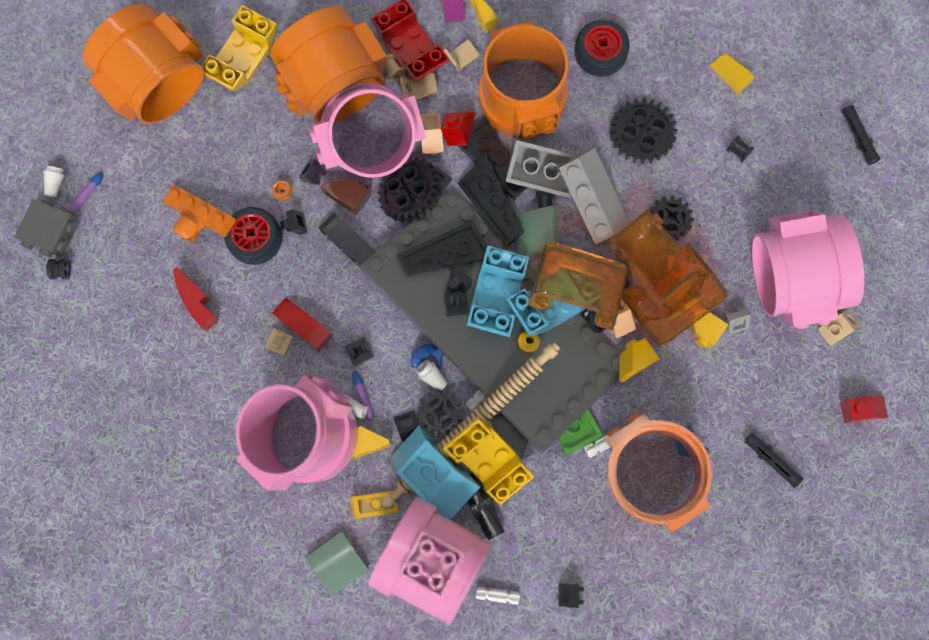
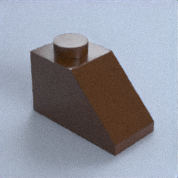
[320,179,371,216]

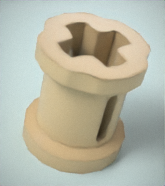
[385,54,405,82]

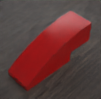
[173,267,219,332]
[272,298,333,352]

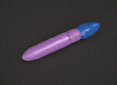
[70,172,103,213]
[352,371,373,421]

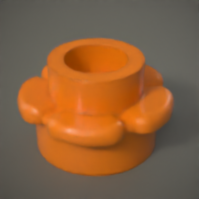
[272,181,293,201]

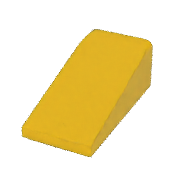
[470,0,499,32]
[710,53,755,95]
[350,491,399,520]

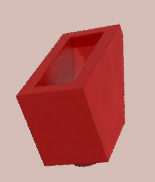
[440,112,476,146]
[840,396,888,424]

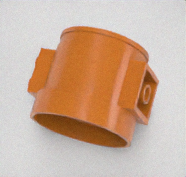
[82,4,204,124]
[270,6,387,123]
[479,20,569,140]
[606,413,712,533]

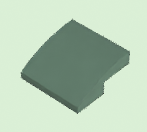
[517,205,560,256]
[305,530,369,596]

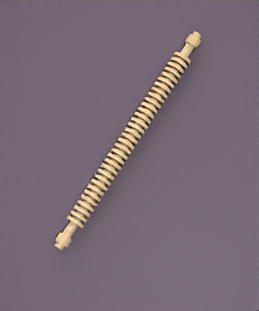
[381,342,561,509]

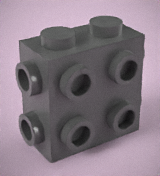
[14,199,78,258]

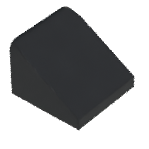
[393,410,419,442]

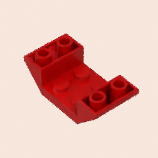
[371,0,450,83]

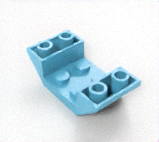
[467,246,529,337]
[506,260,602,336]
[390,425,481,520]

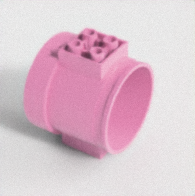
[309,82,427,178]
[751,210,864,329]
[236,374,357,490]
[368,496,493,626]

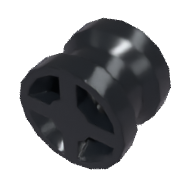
[46,258,71,280]

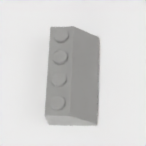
[505,139,577,198]
[556,147,630,245]

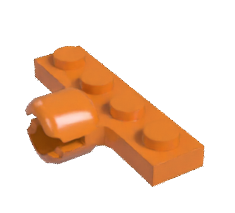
[162,184,236,242]

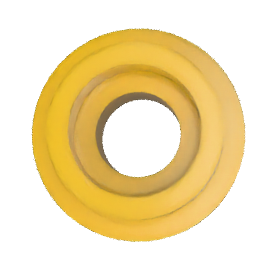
[518,331,540,353]

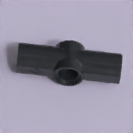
[467,473,505,540]

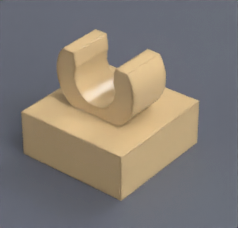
[265,328,294,357]

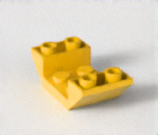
[201,5,277,91]
[443,418,534,505]

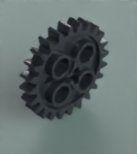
[609,98,678,164]
[377,157,443,223]

